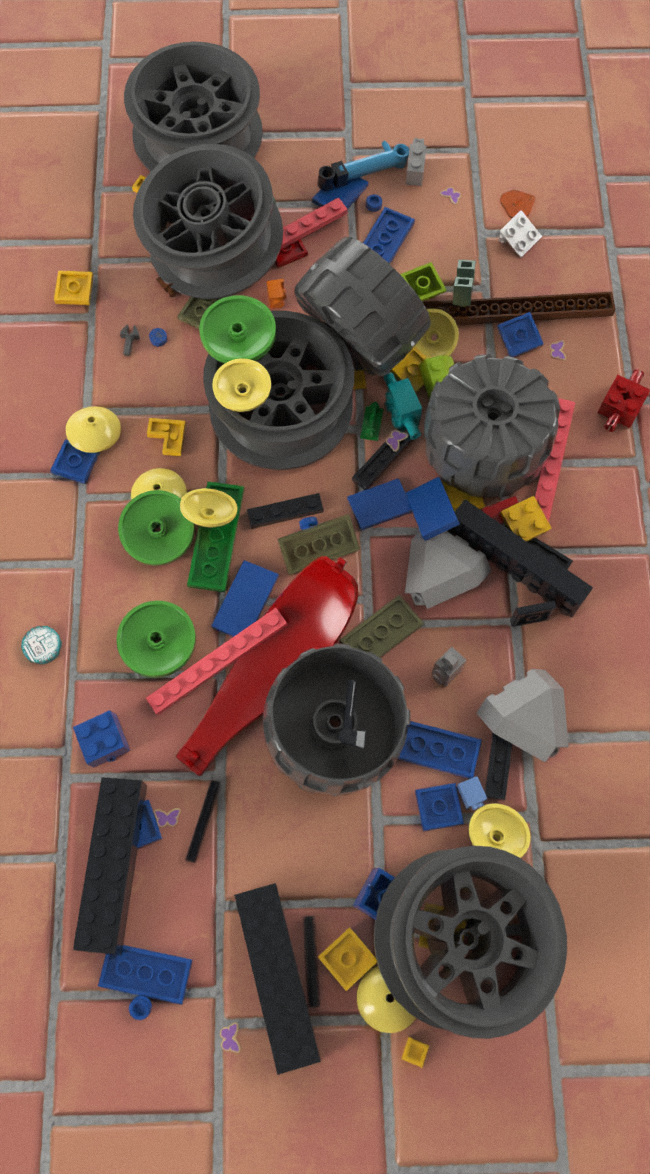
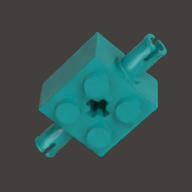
[383,373,422,440]

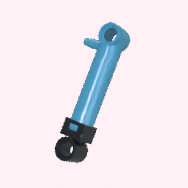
[317,141,409,191]

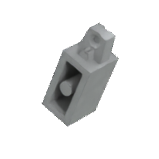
[406,138,427,186]
[431,647,466,687]

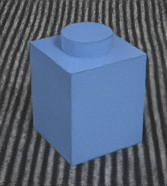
[456,776,488,811]

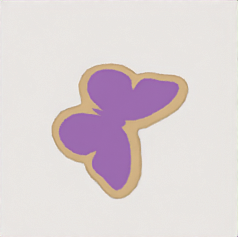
[440,187,461,204]
[550,340,566,360]
[386,430,408,451]
[154,808,181,827]
[220,1022,241,1053]

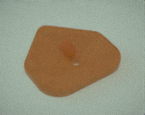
[500,190,535,219]

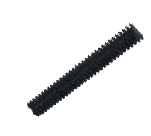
[185,780,221,863]
[303,916,320,1008]

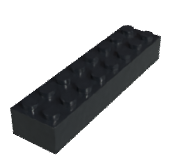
[448,500,593,617]
[73,777,147,956]
[234,883,321,1075]

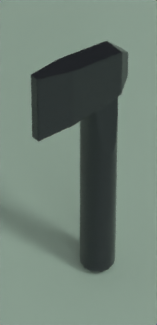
[339,680,365,748]

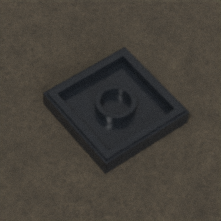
[510,601,556,627]

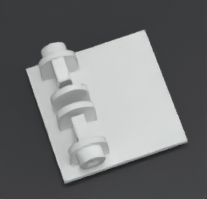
[499,210,542,258]

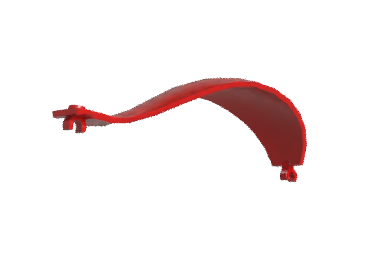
[176,556,358,776]

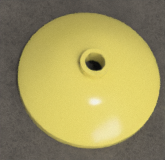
[415,309,459,358]
[213,359,271,412]
[66,406,121,453]
[131,468,187,499]
[180,488,237,528]
[469,804,530,858]
[357,966,416,1033]

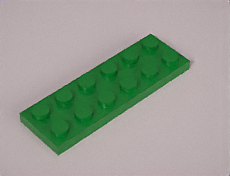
[187,481,245,592]

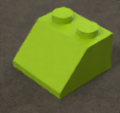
[400,262,447,301]
[419,355,454,399]

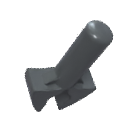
[120,324,140,356]

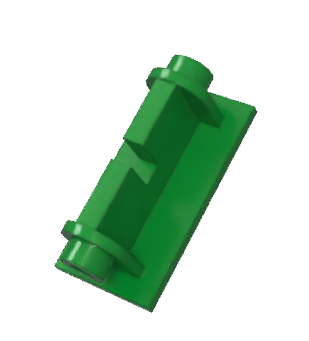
[360,402,384,441]

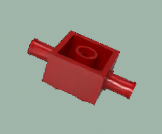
[597,369,650,432]

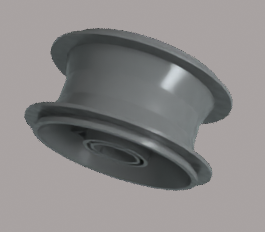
[124,41,263,172]
[133,144,283,299]
[203,311,354,470]
[374,846,567,1039]

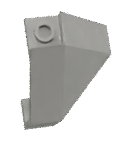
[405,531,491,609]
[476,669,569,762]

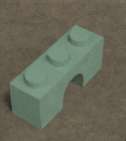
[453,260,476,307]

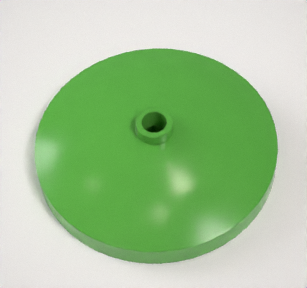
[199,295,276,363]
[118,490,195,566]
[116,601,196,678]

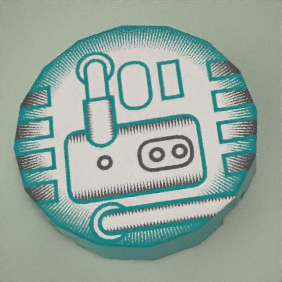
[21,626,62,664]

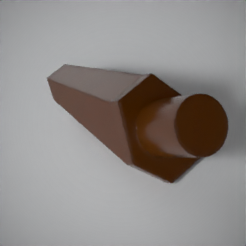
[156,277,176,297]

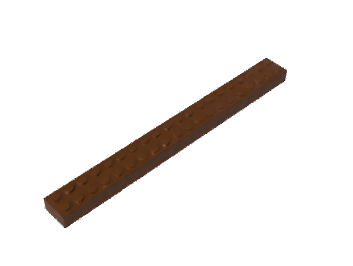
[423,291,616,325]

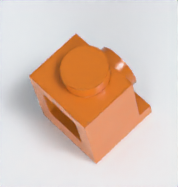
[266,279,287,309]

